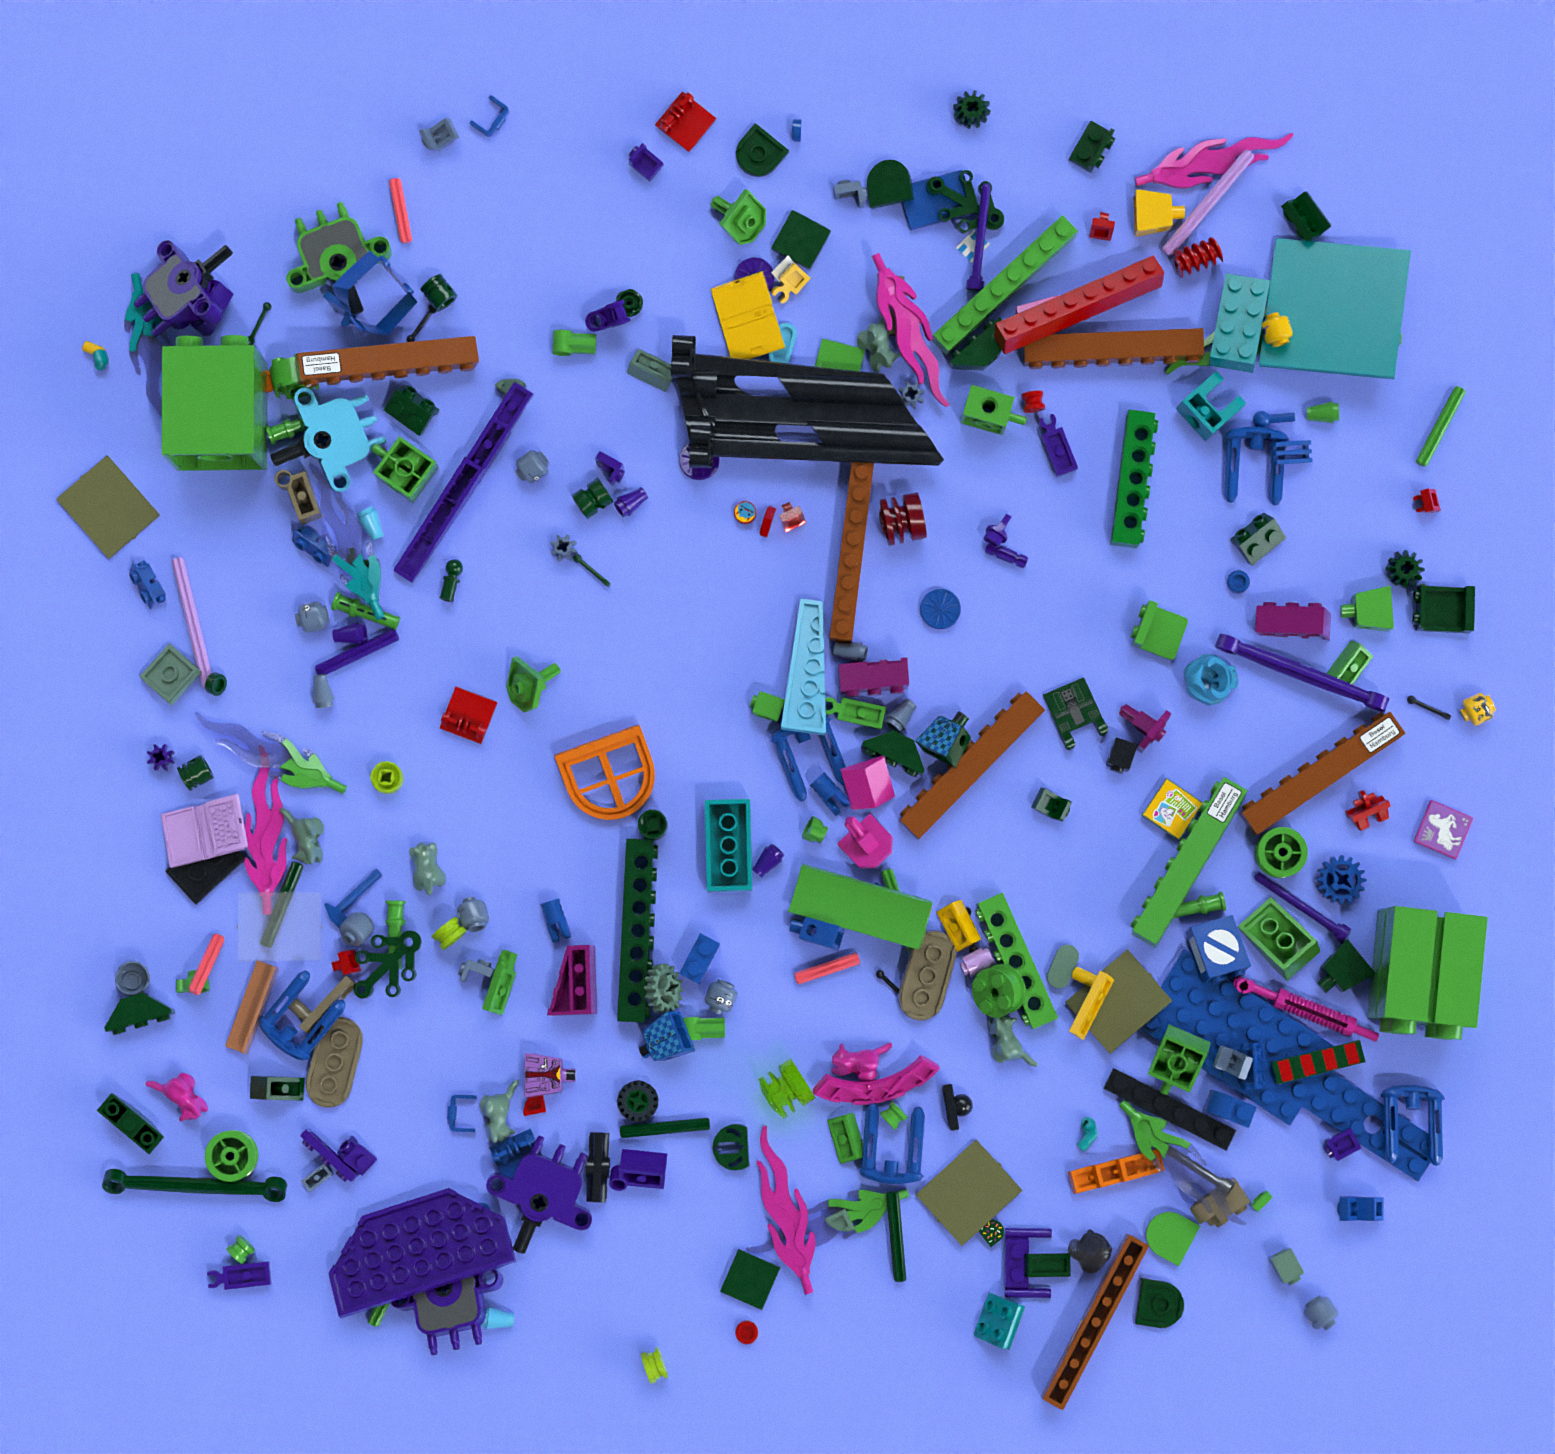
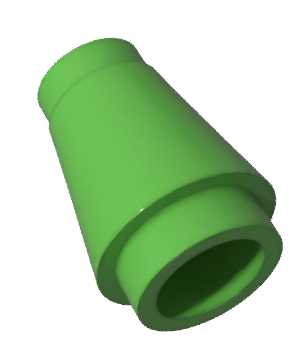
[1307,401,1339,423]

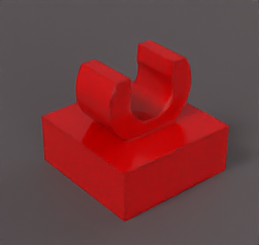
[1089,212,1115,241]
[1413,488,1441,513]
[331,949,361,975]

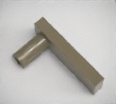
[288,976,356,1034]

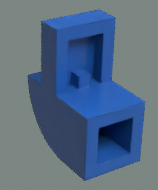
[1202,1090,1257,1128]
[1337,1196,1384,1221]

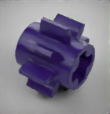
[147,744,175,771]

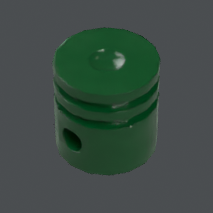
[420,274,458,312]
[177,754,214,791]

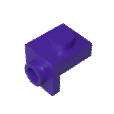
[628,143,664,182]
[337,1136,377,1176]

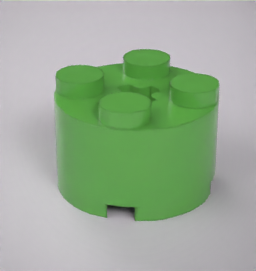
[269,352,319,399]

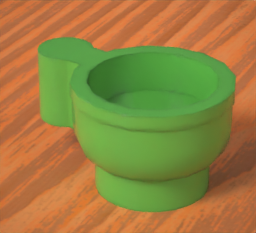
[802,816,828,843]
[176,970,210,993]

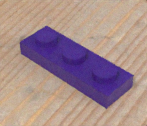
[300,1129,360,1182]

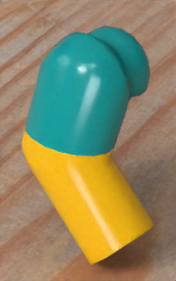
[82,341,109,371]

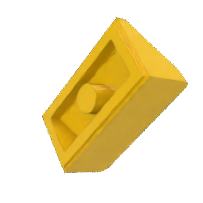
[936,900,981,952]

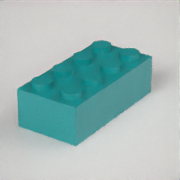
[1209,273,1270,373]
[705,799,753,892]

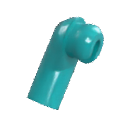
[1076,1117,1098,1152]

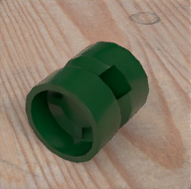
[571,478,613,520]
[638,809,668,841]

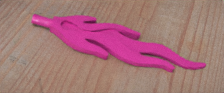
[1134,133,1294,189]
[871,253,950,407]
[244,745,287,915]
[756,1126,816,1295]

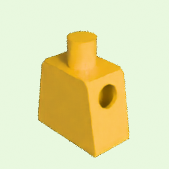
[1133,190,1185,237]

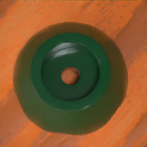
[616,289,643,317]

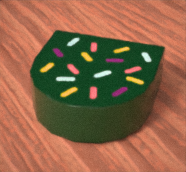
[978,1219,1004,1247]

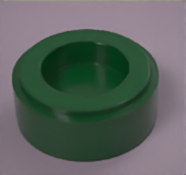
[205,672,227,696]

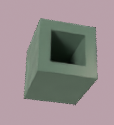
[1268,1247,1304,1285]

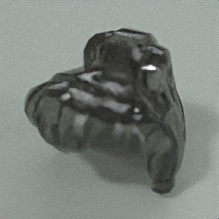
[1068,1229,1112,1273]

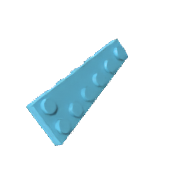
[781,599,826,736]

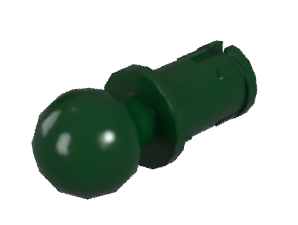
[439,559,463,602]

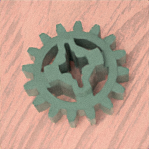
[644,964,684,1014]

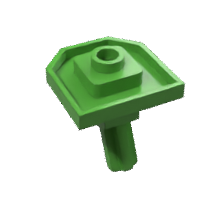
[711,189,766,245]
[506,656,561,712]

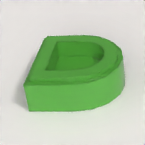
[1249,1190,1273,1212]

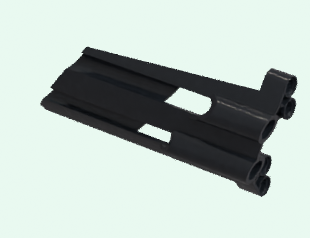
[671,335,944,468]

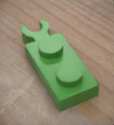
[825,697,886,730]

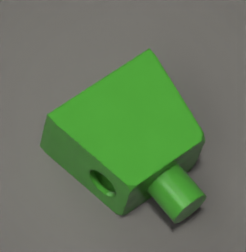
[1340,586,1394,632]

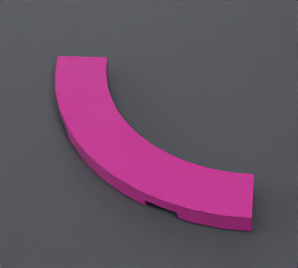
[812,1055,940,1105]

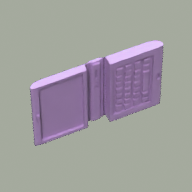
[161,794,248,868]

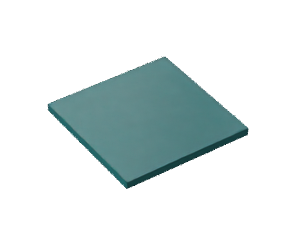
[1259,238,1411,380]

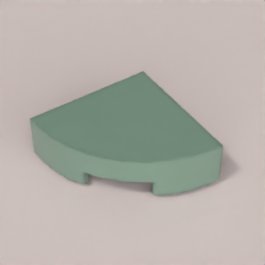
[495,379,527,395]
[825,1209,855,1232]

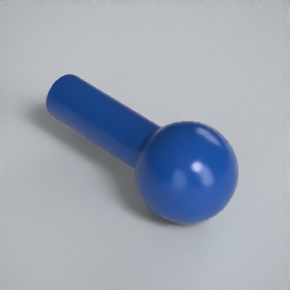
[1253,411,1296,428]

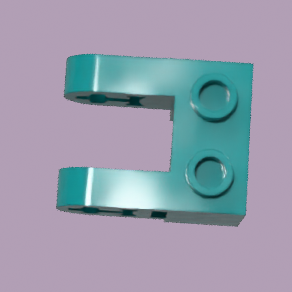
[1175,371,1247,441]

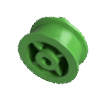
[1255,827,1308,878]
[972,964,1026,1018]
[205,1130,259,1182]

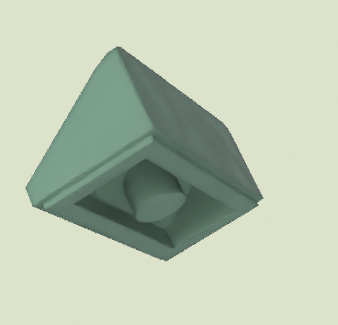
[627,349,674,392]

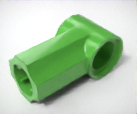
[552,330,597,356]
[683,1017,725,1040]

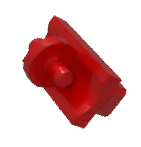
[1345,790,1391,831]

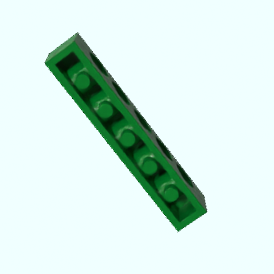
[1110,409,1159,548]

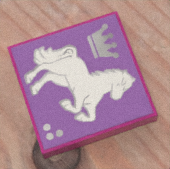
[1413,800,1473,860]

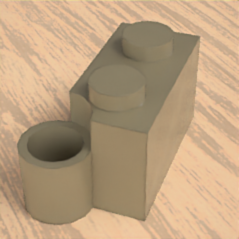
[274,470,323,525]
[1189,1178,1250,1228]

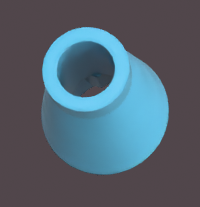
[357,506,384,541]
[481,1306,514,1330]

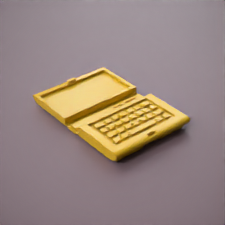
[711,271,785,359]

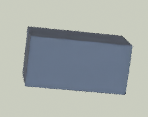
[301,1164,334,1192]

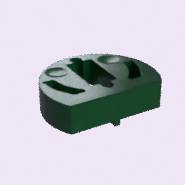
[713,1124,750,1170]

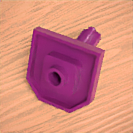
[1119,704,1172,753]

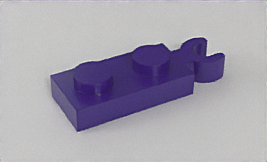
[1039,414,1078,477]
[207,1261,272,1290]

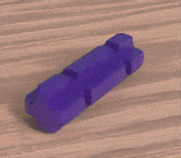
[985,543,1028,568]

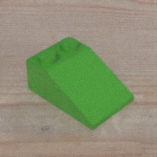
[1238,897,1320,981]

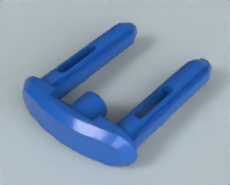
[1224,427,1289,506]
[770,715,846,802]
[259,970,346,1061]
[1380,1085,1445,1166]
[858,1103,925,1184]

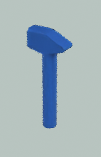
[324,869,383,928]

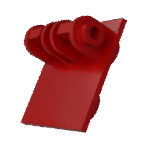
[655,91,717,152]
[439,687,498,744]

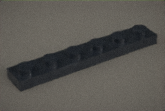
[1103,1068,1236,1151]

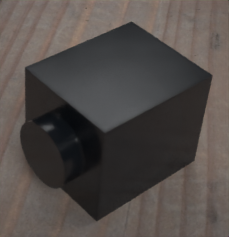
[1106,737,1138,774]

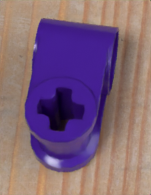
[585,300,631,332]

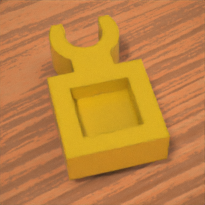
[771,262,811,304]

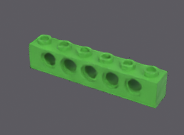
[975,892,1058,1029]

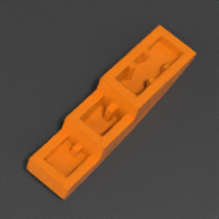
[1068,1149,1165,1194]

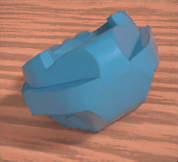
[1184,654,1239,706]

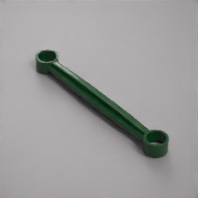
[102,1169,288,1202]

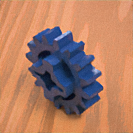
[1316,855,1367,905]

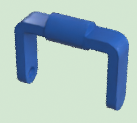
[469,95,509,137]
[447,1095,477,1132]

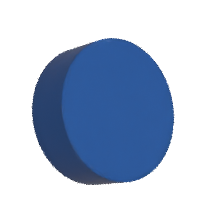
[792,119,802,142]
[1227,570,1250,594]

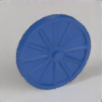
[920,589,961,629]

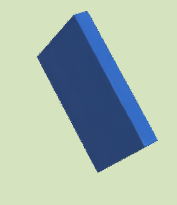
[902,169,973,231]

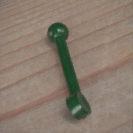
[247,302,272,345]
[573,554,611,587]

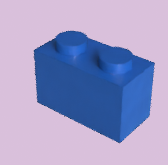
[679,933,720,985]

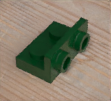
[1068,121,1116,173]

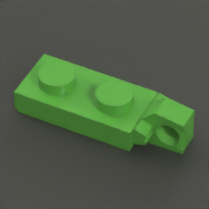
[482,950,518,1015]

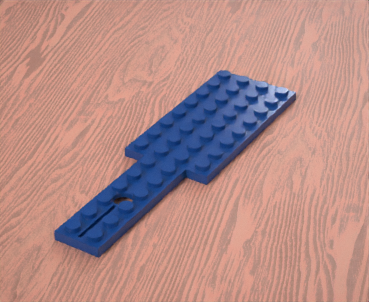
[1140,949,1431,1182]

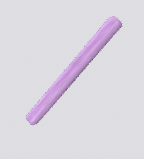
[1162,150,1254,256]
[171,557,212,688]

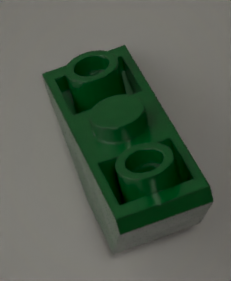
[949,317,1002,371]
[861,730,925,777]
[104,993,176,1035]
[97,1093,165,1155]

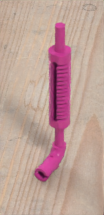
[1233,976,1379,1042]

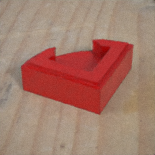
[759,506,776,537]
[523,1095,546,1116]

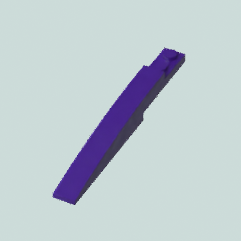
[393,381,534,583]

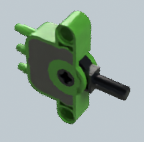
[286,202,392,315]

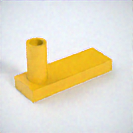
[1069,966,1114,1040]

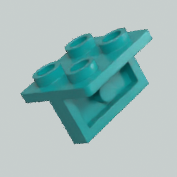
[974,1293,1025,1350]

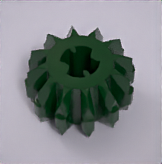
[953,90,991,129]
[1385,550,1425,589]

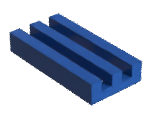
[1271,440,1313,465]

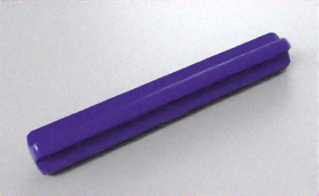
[315,629,399,675]

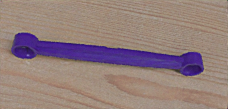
[1215,633,1389,712]

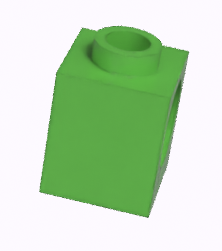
[750,691,785,723]

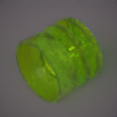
[758,1058,816,1119]

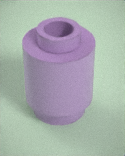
[960,948,995,978]

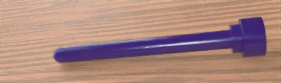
[966,183,991,291]
[1254,873,1351,943]

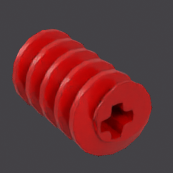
[1173,237,1223,278]

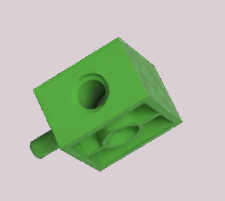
[960,385,1027,436]
[371,436,439,503]
[1148,1024,1211,1095]

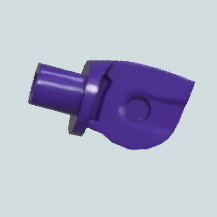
[983,513,1012,548]

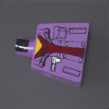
[525,1053,576,1098]

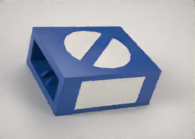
[1185,915,1251,985]

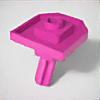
[837,814,893,868]

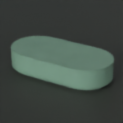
[1047,945,1079,989]

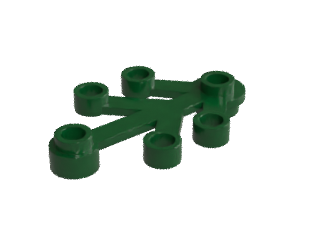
[926,170,1004,234]
[354,930,422,999]

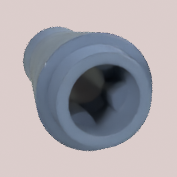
[833,642,868,663]
[312,674,335,708]
[885,699,916,733]

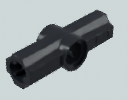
[586,1132,610,1203]

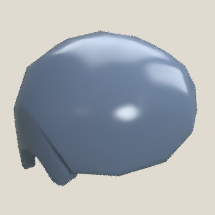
[115,961,150,996]

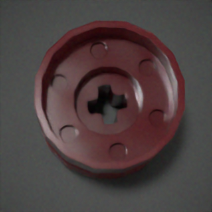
[879,492,927,546]

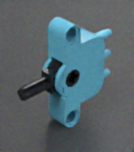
[270,388,386,493]

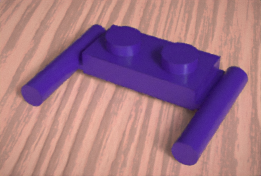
[1005,1228,1052,1298]

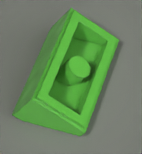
[1326,641,1374,685]
[827,1112,863,1164]

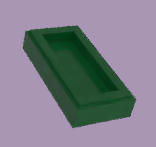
[1025,1253,1071,1278]

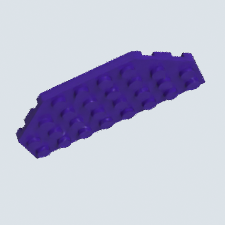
[329,1188,516,1318]

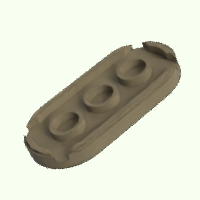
[898,931,956,1021]
[306,1017,363,1108]

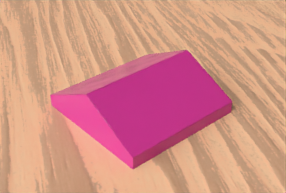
[840,755,895,810]

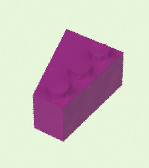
[1255,602,1331,640]
[838,657,909,697]
[547,945,597,1016]

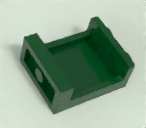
[1412,584,1475,634]

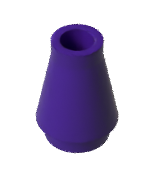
[614,487,648,517]
[332,622,368,644]
[752,843,785,877]

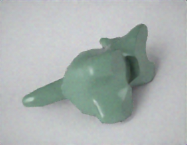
[857,314,900,373]
[280,808,324,865]
[409,842,446,895]
[987,1016,1038,1067]
[479,1080,519,1143]

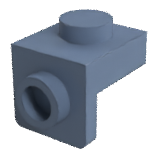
[420,118,460,151]
[833,180,867,208]
[458,959,495,982]
[1213,1046,1253,1080]

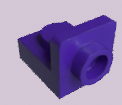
[595,451,625,486]
[1323,1128,1362,1161]

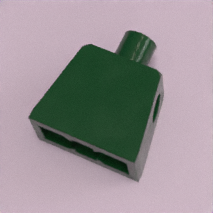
[1317,939,1375,993]

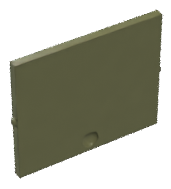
[56,455,160,559]
[1065,949,1172,1054]
[916,1139,1023,1246]

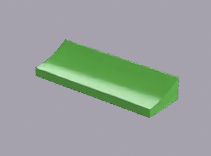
[788,864,933,950]

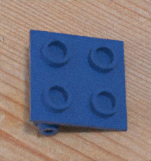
[489,1128,542,1178]

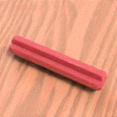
[389,178,412,243]
[189,933,224,995]
[794,953,860,984]

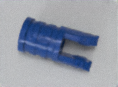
[809,773,851,816]
[540,898,571,943]

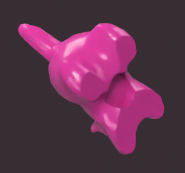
[831,1043,892,1081]
[145,1073,208,1121]

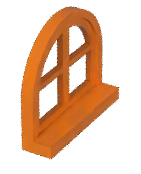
[554,724,655,820]

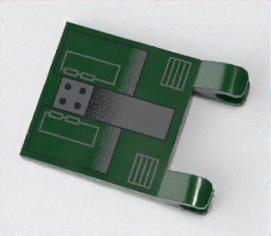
[1043,677,1108,750]

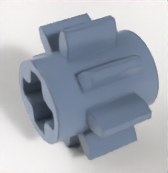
[898,381,925,410]
[550,534,578,562]

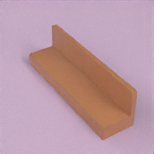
[225,960,280,1054]

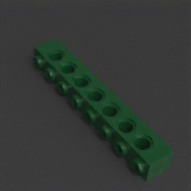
[617,839,658,1023]

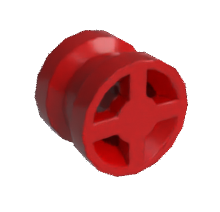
[1021,390,1046,413]

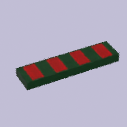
[1270,1040,1366,1085]

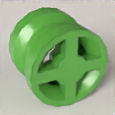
[879,1101,908,1130]
[226,1235,256,1264]

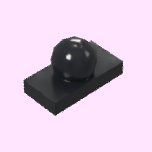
[942,1084,973,1131]

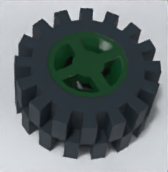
[617,1081,659,1122]

